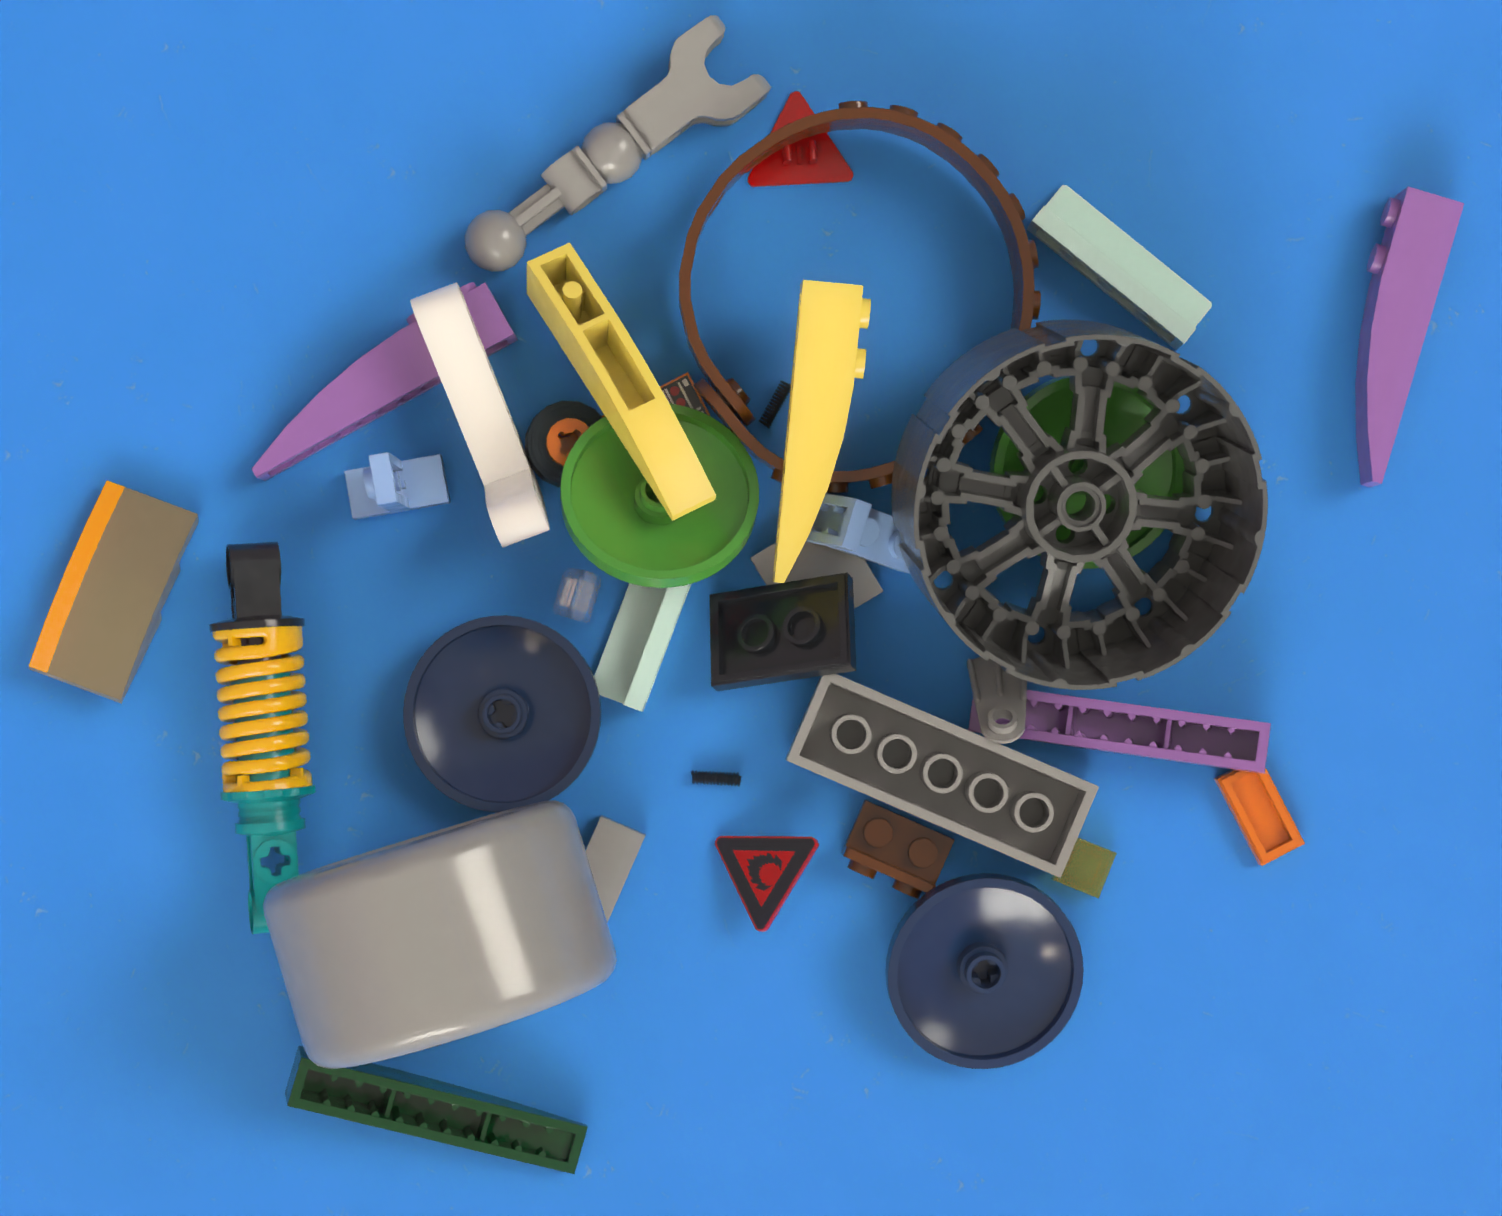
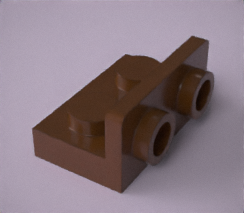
[841,800,955,899]

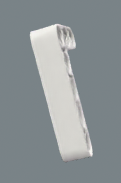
[410,282,550,548]

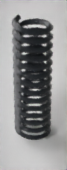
[759,381,791,429]
[691,770,742,787]

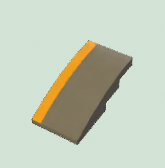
[29,480,199,704]

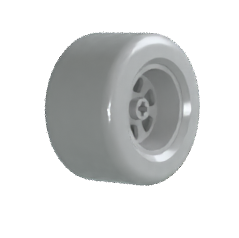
[263,800,617,1069]

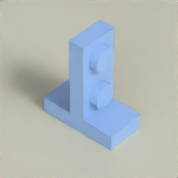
[344,452,450,520]
[806,494,910,574]

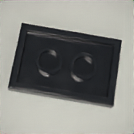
[710,572,856,691]

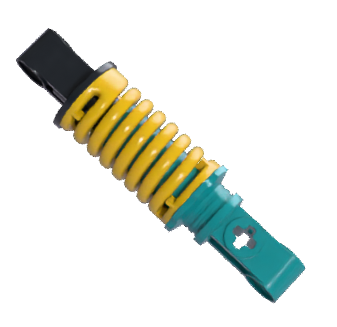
[209,542,316,934]

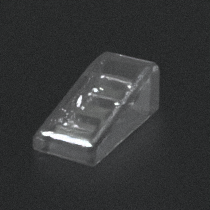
[553,568,602,624]

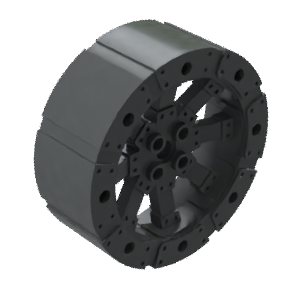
[891,320,1268,690]

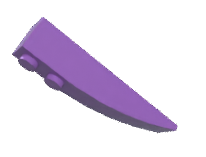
[1355,186,1464,487]
[252,282,518,481]
[968,690,1271,774]

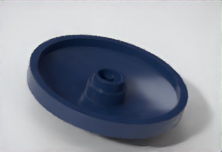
[403,615,601,813]
[885,873,1084,1069]

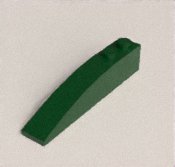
[285,1046,588,1174]

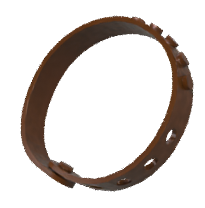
[679,101,1041,493]

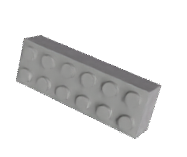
[785,674,1099,878]

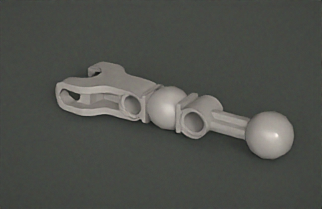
[465,15,772,272]

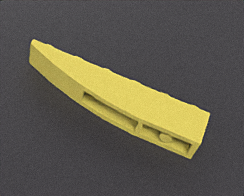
[527,242,716,521]

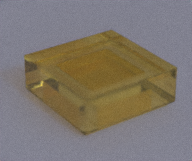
[1051,838,1117,898]

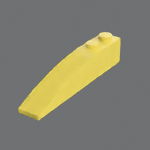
[772,280,871,583]

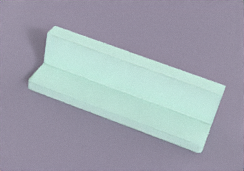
[1027,185,1212,350]
[594,583,691,712]

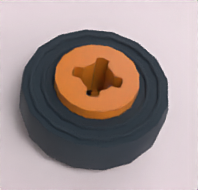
[525,401,603,487]

